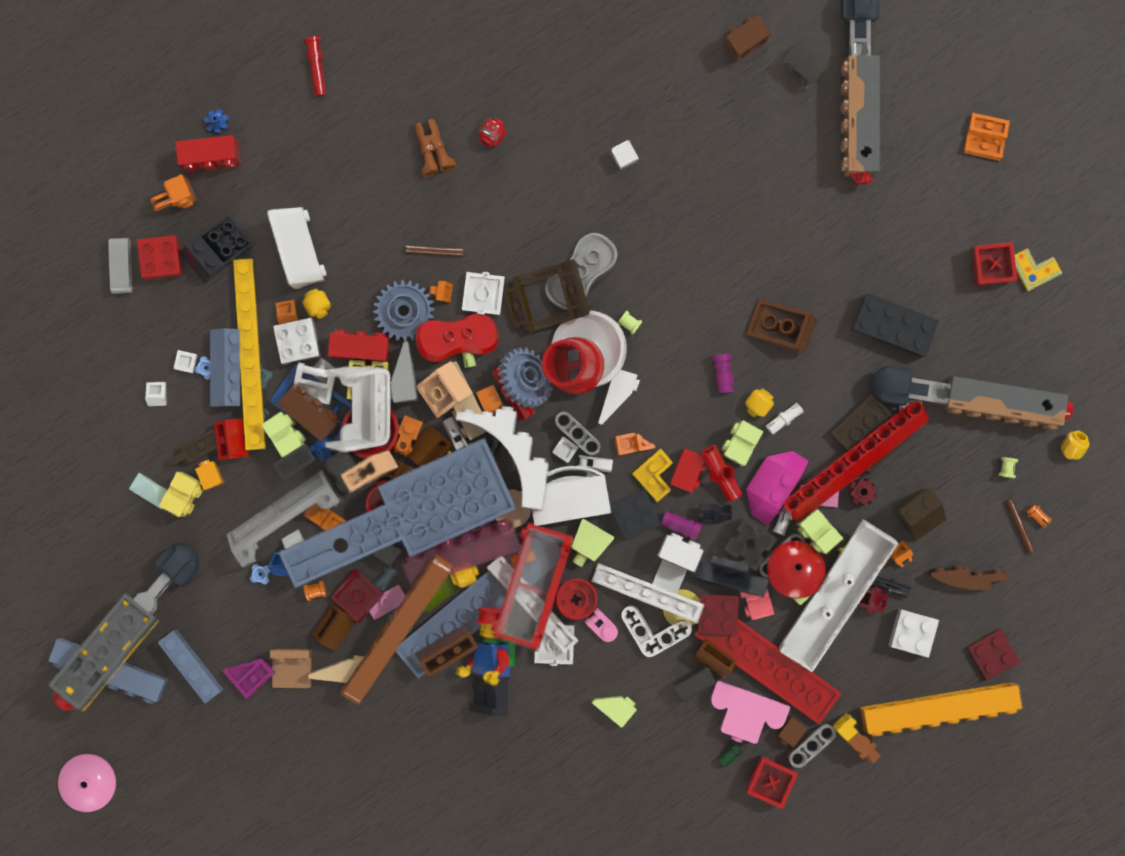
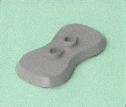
[545,233,617,310]

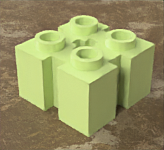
[261,412,306,458]
[721,421,763,466]
[797,509,843,554]

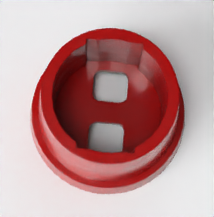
[542,337,605,394]

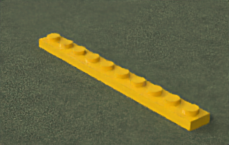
[233,259,266,450]

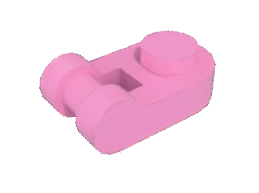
[584,608,618,642]

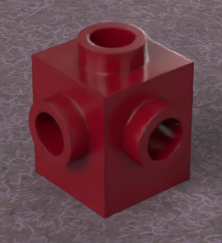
[848,478,877,506]
[857,586,889,615]

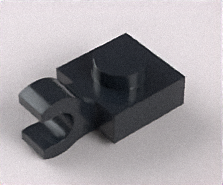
[699,504,732,523]

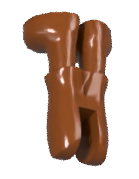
[415,118,457,177]

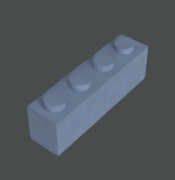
[210,328,240,407]
[158,629,223,703]

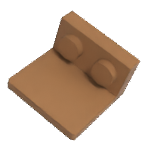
[270,649,312,688]

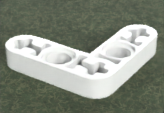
[622,605,692,657]

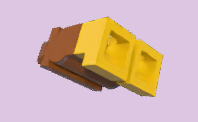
[832,713,881,764]

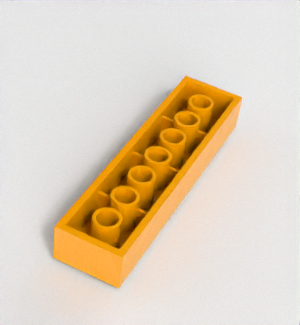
[859,682,1022,736]

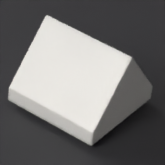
[282,530,304,548]

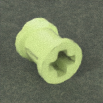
[617,311,642,335]
[998,457,1018,478]

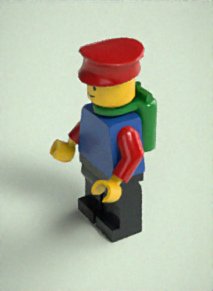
[455,607,516,716]

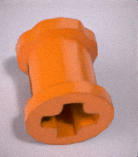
[304,580,327,601]

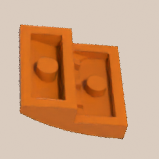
[963,113,1010,161]

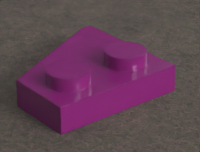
[223,658,276,699]

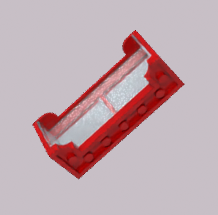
[491,523,573,652]

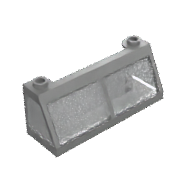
[226,470,344,567]

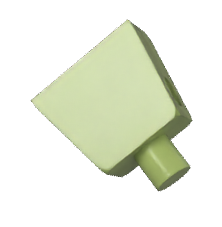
[571,519,614,567]

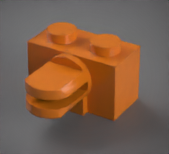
[150,174,197,211]

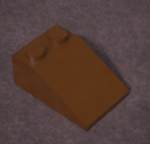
[746,299,817,355]

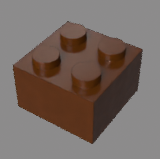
[724,15,771,62]

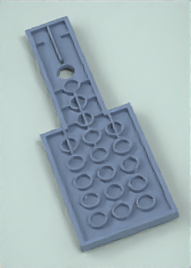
[279,438,516,588]

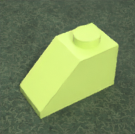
[592,696,636,728]

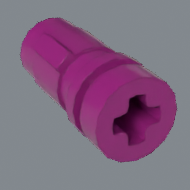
[712,353,734,393]
[661,511,702,541]

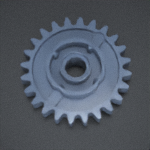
[373,280,435,342]
[498,347,553,408]

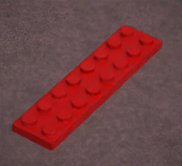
[694,619,842,725]

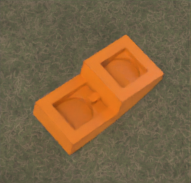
[303,502,346,530]

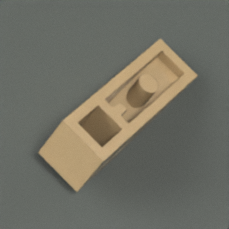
[308,655,364,683]

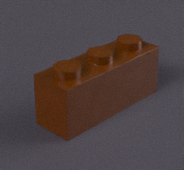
[277,383,339,442]
[415,625,479,678]

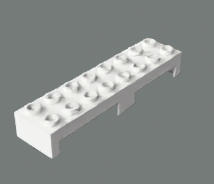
[779,519,898,672]

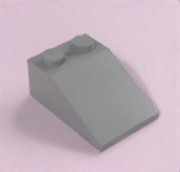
[390,341,419,404]

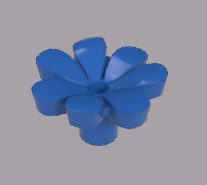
[204,109,229,134]
[310,438,335,462]

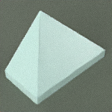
[129,473,168,509]

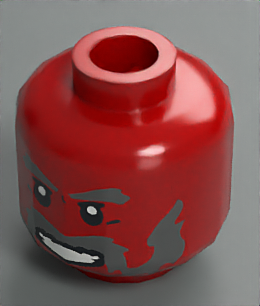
[478,118,506,148]

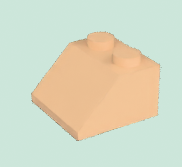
[416,362,473,418]

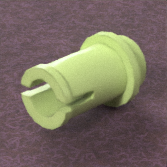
[462,352,476,368]

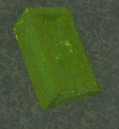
[425,576,458,612]

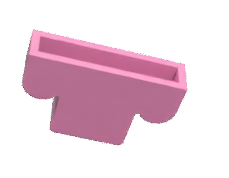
[710,680,790,743]

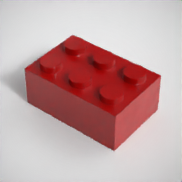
[175,135,241,173]
[328,330,391,363]

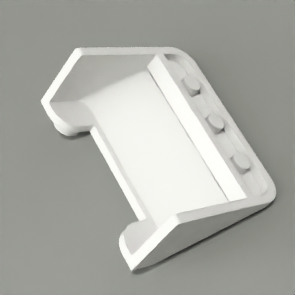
[268,207,326,290]

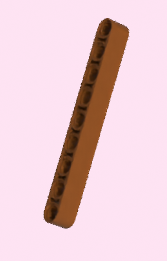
[340,555,453,705]

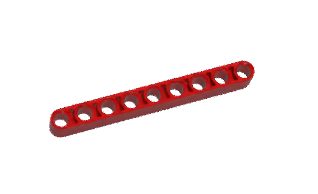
[784,401,929,521]

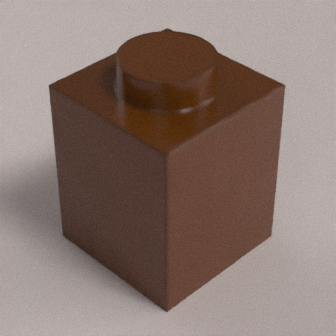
[777,716,808,747]

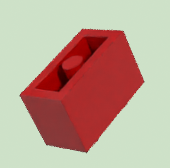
[214,418,249,460]
[670,448,707,493]

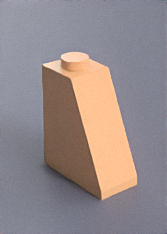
[341,451,398,492]

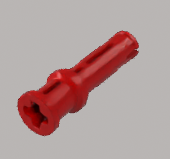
[304,36,326,96]

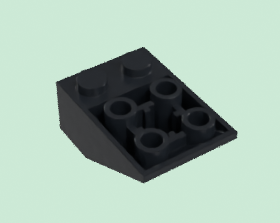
[181,216,253,283]

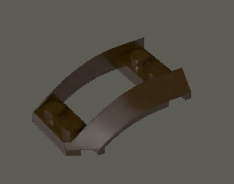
[503,259,592,332]

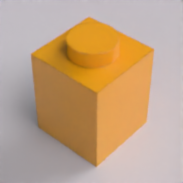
[195,460,224,490]

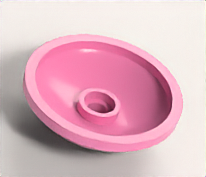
[58,754,116,812]

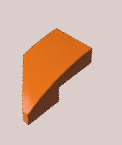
[614,433,655,456]

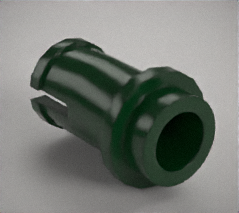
[718,743,743,767]

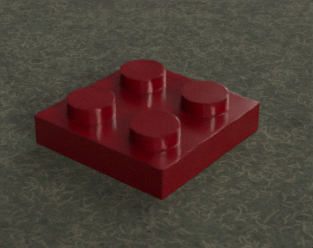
[330,568,384,623]
[698,594,739,635]
[967,628,1020,681]

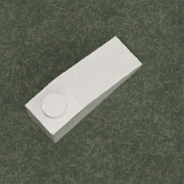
[598,370,640,425]

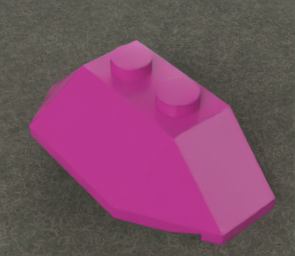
[746,451,809,526]

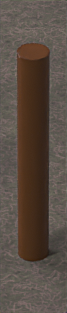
[406,245,463,256]
[1005,498,1035,554]

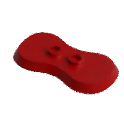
[415,313,499,362]

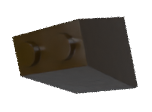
[893,488,946,542]

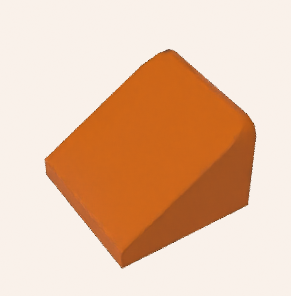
[275,300,298,325]

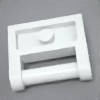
[294,362,336,405]

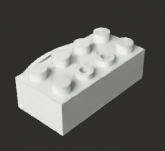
[532,466,611,526]

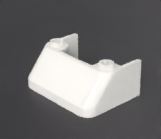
[325,367,390,452]

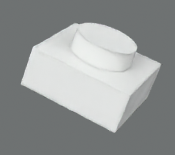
[174,350,198,373]
[552,437,579,463]

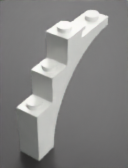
[456,407,549,511]

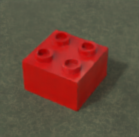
[137,235,184,280]
[971,242,1017,286]
[745,755,798,809]

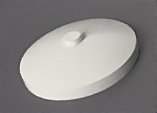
[552,311,627,387]

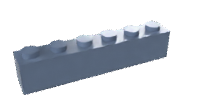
[48,638,168,704]

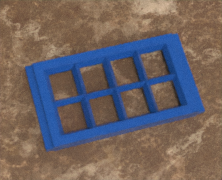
[269,364,352,442]

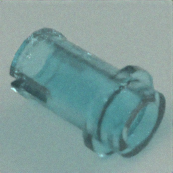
[375,566,399,591]

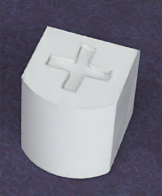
[611,140,639,170]

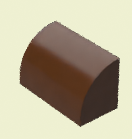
[407,425,452,467]
[311,603,356,652]
[693,639,737,679]

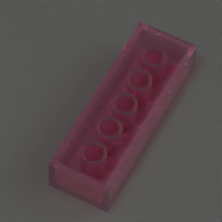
[403,518,521,587]

